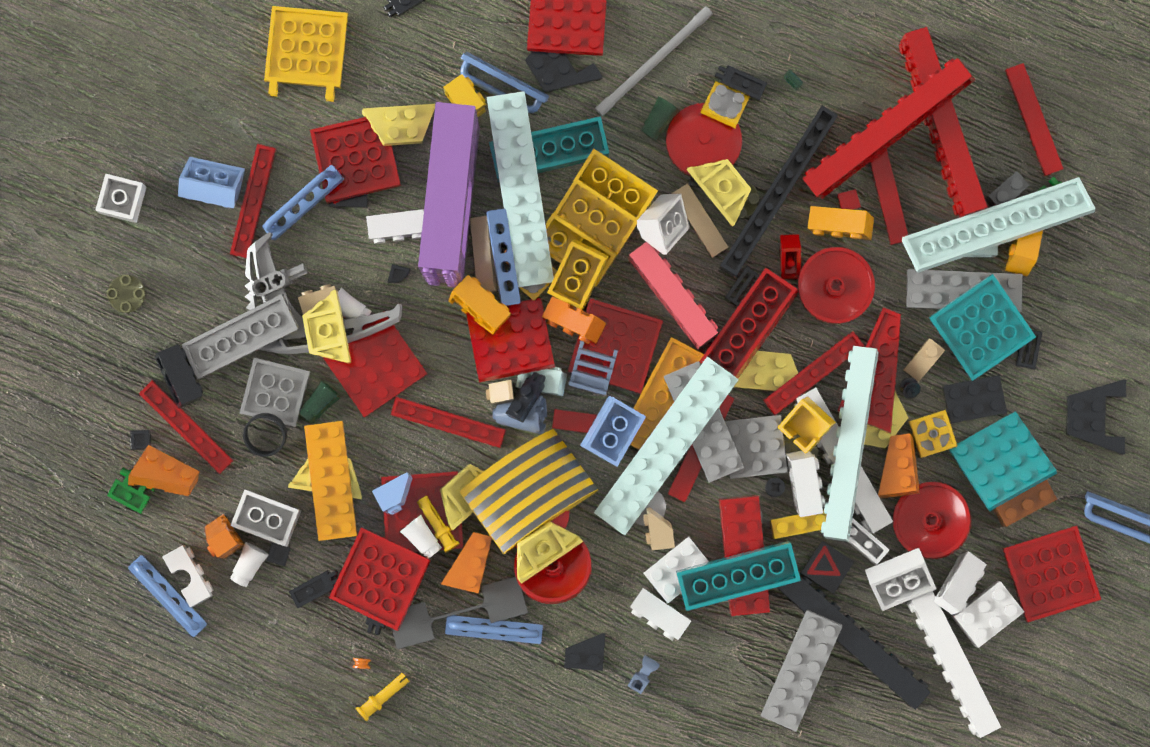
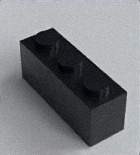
[155,344,203,409]

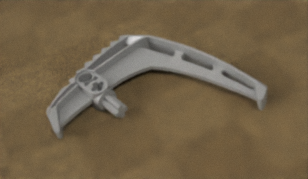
[245,232,402,354]

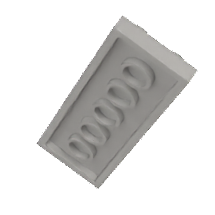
[906,269,1023,313]
[182,294,300,379]
[663,361,745,483]
[761,610,843,732]

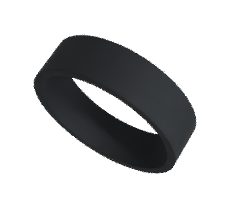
[243,413,287,457]

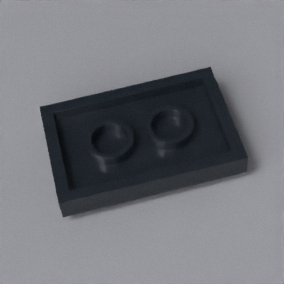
[942,375,1007,424]

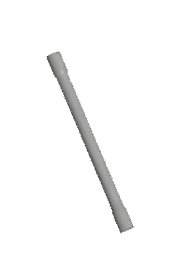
[595,6,713,116]

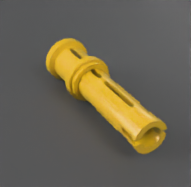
[417,496,460,553]
[356,673,410,722]

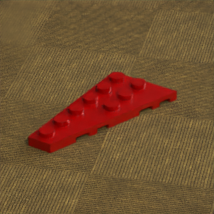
[837,308,901,434]

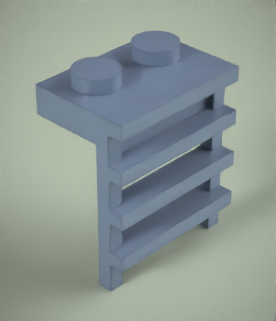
[569,340,618,395]

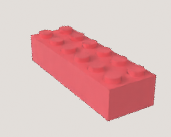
[628,242,718,350]

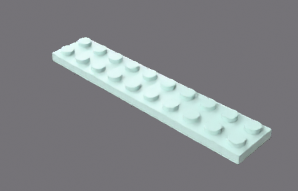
[487,91,554,287]
[902,177,1095,273]
[594,357,739,536]

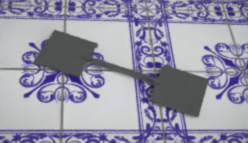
[392,577,528,650]

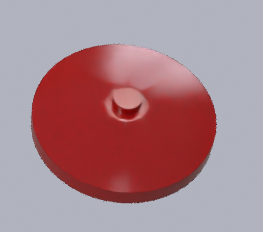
[666,103,742,177]
[798,247,875,324]
[893,482,971,559]
[514,542,592,604]

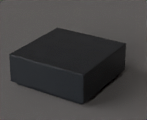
[130,430,151,450]
[266,542,291,566]

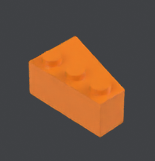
[878,433,920,498]
[205,514,244,558]
[441,532,492,593]

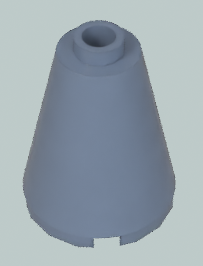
[493,396,547,434]

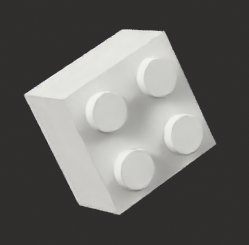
[96,174,146,223]

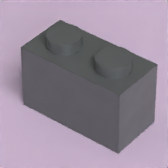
[985,171,1029,207]

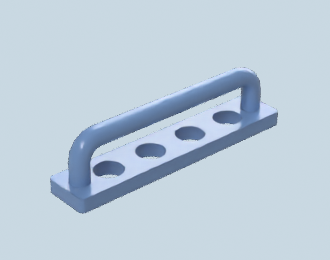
[461,52,549,113]
[262,165,344,240]
[486,209,520,306]
[1084,491,1150,544]
[128,555,207,637]
[445,616,543,644]

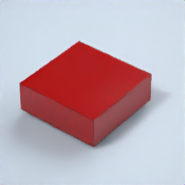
[837,189,861,210]

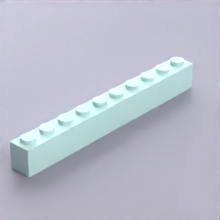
[821,346,878,542]

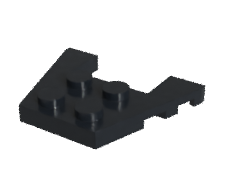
[525,51,603,93]
[1066,379,1126,455]

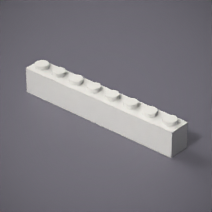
[794,388,893,534]
[907,591,1001,738]

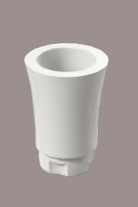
[338,287,372,319]
[400,515,442,559]
[230,542,269,587]

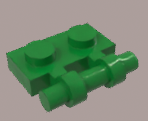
[107,467,156,514]

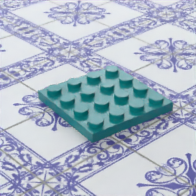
[928,274,1036,381]
[949,411,1057,511]

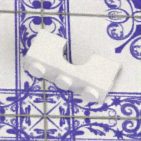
[162,545,214,607]

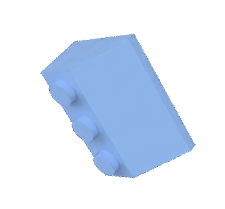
[178,157,245,208]
[580,396,646,467]
[372,473,413,515]

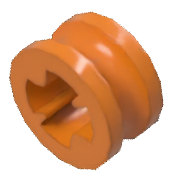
[353,658,371,669]

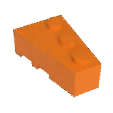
[542,296,606,344]
[128,445,199,496]

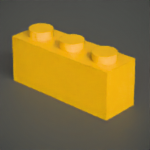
[769,510,827,539]

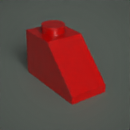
[779,234,801,279]

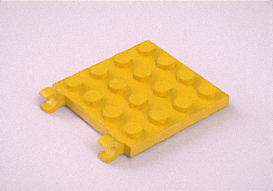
[264,6,348,102]

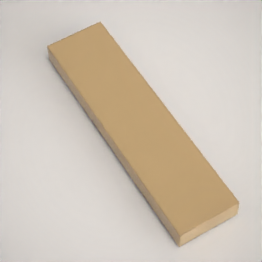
[672,183,729,258]
[470,216,497,292]

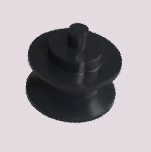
[899,377,921,399]

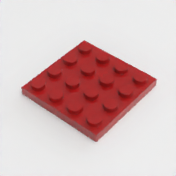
[527,0,607,56]
[310,117,401,203]
[466,298,555,383]
[568,298,663,394]
[323,311,428,418]
[381,471,464,552]
[1002,526,1101,623]
[329,527,431,631]

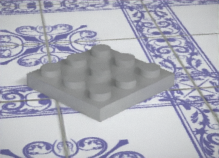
[240,358,310,427]
[725,415,788,479]

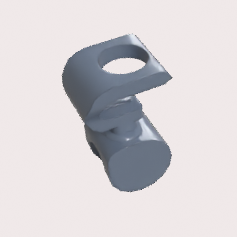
[628,655,660,694]

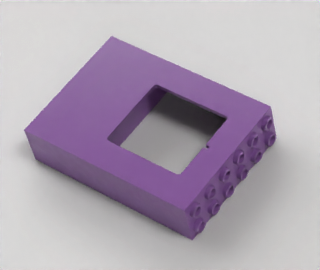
[418,102,480,288]

